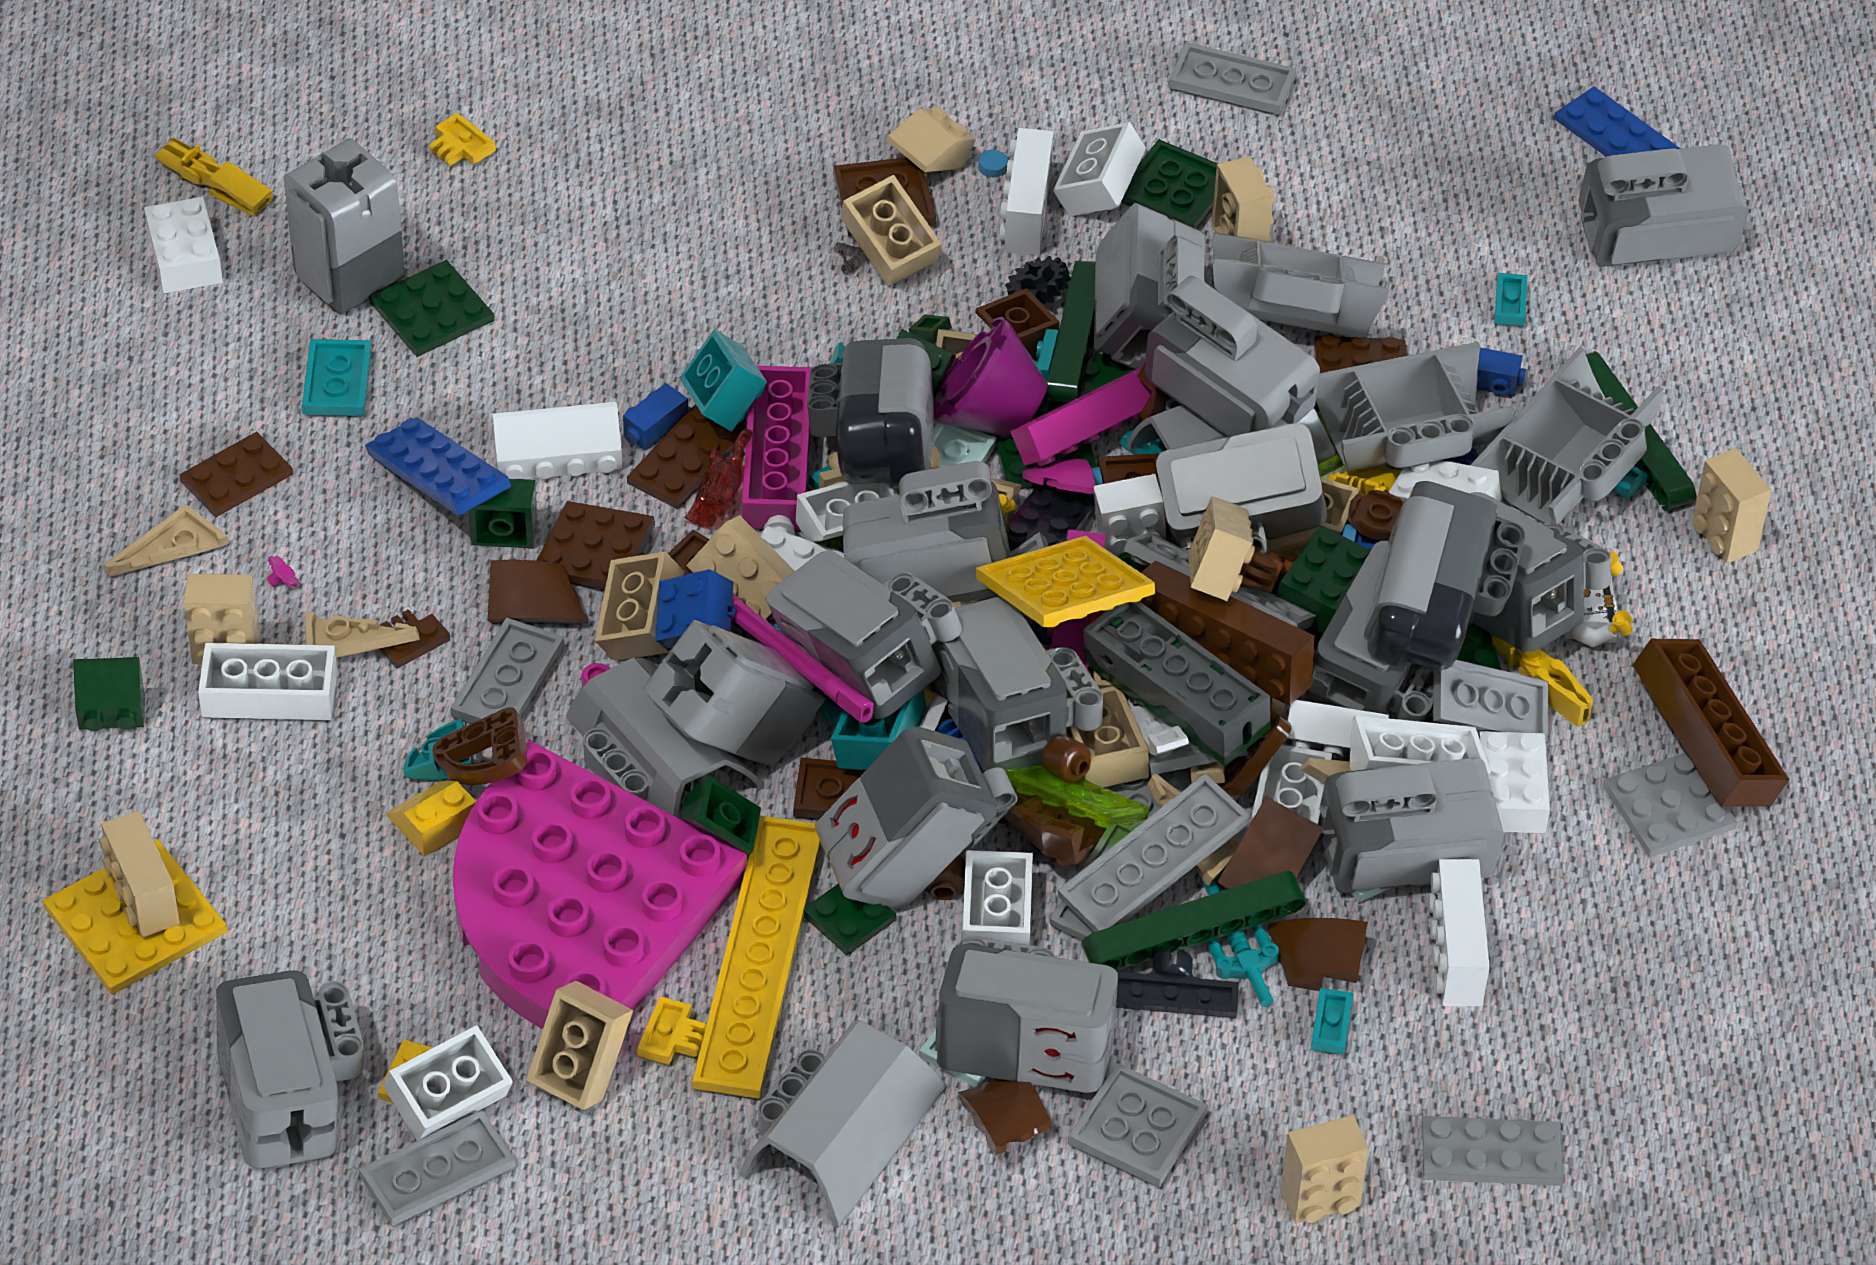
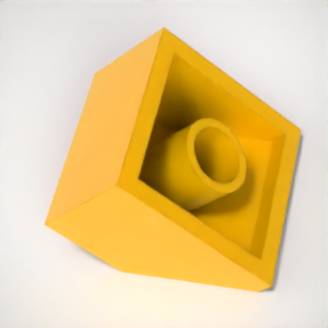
[386,781,476,857]

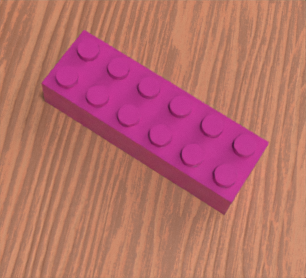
[742,366,812,530]

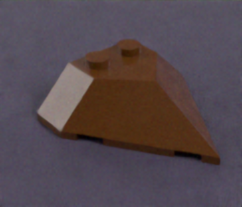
[1003,789,1118,866]

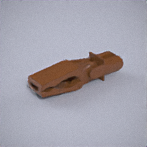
[1240,550,1297,593]

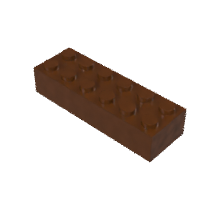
[1140,560,1314,706]
[1632,638,1790,807]

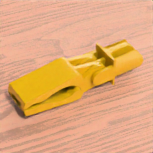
[155,137,273,217]
[1492,635,1593,727]

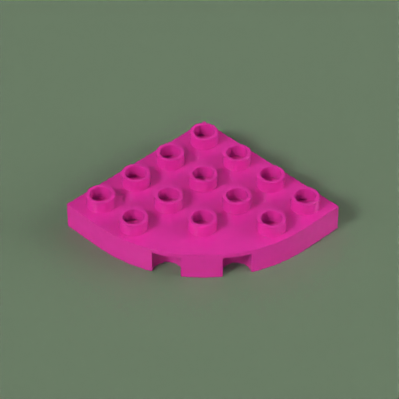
[453,740,747,1030]

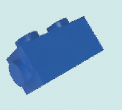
[1463,344,1526,396]
[623,383,688,451]

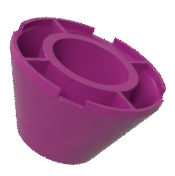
[934,317,1048,438]

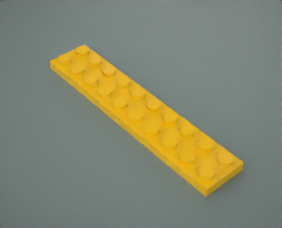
[692,815,821,1099]

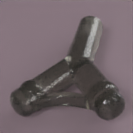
[834,242,869,275]

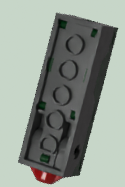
[1083,601,1271,766]

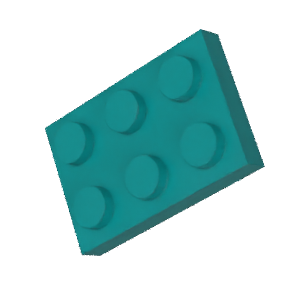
[302,339,372,416]

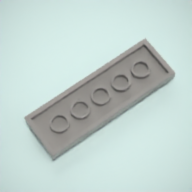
[1124,532,1316,630]
[1058,773,1251,932]

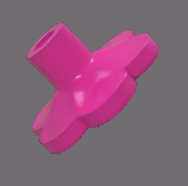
[267,556,299,587]

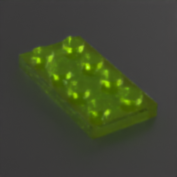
[1007,765,1150,828]

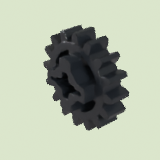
[1005,256,1071,304]

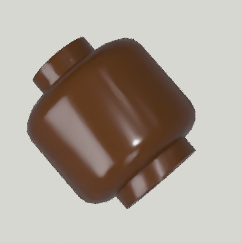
[1042,735,1091,783]
[925,855,966,900]

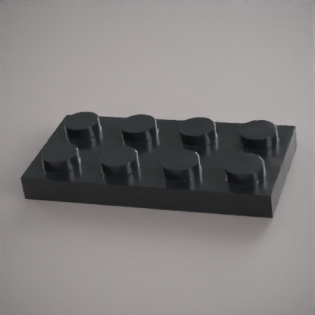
[1006,481,1096,551]

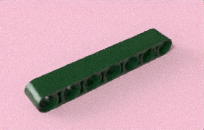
[1047,260,1096,403]
[1586,351,1696,511]
[1081,871,1307,971]

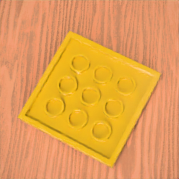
[976,536,1155,627]
[42,839,228,995]

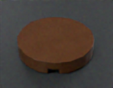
[1348,490,1404,541]

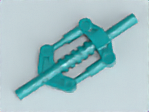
[1201,878,1279,1007]

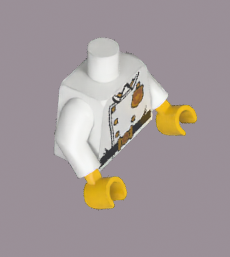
[1564,551,1633,647]

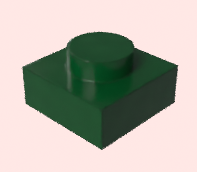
[908,314,952,343]

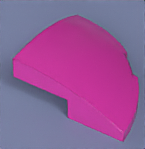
[1022,459,1095,494]

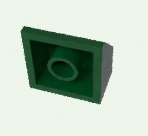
[468,479,538,549]
[73,657,145,731]
[681,775,761,855]

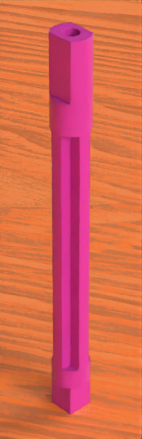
[728,593,874,723]

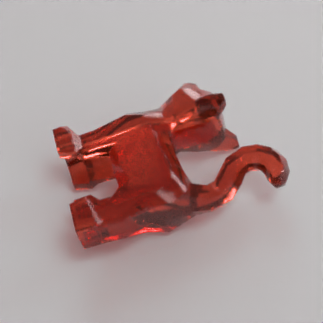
[684,429,753,530]

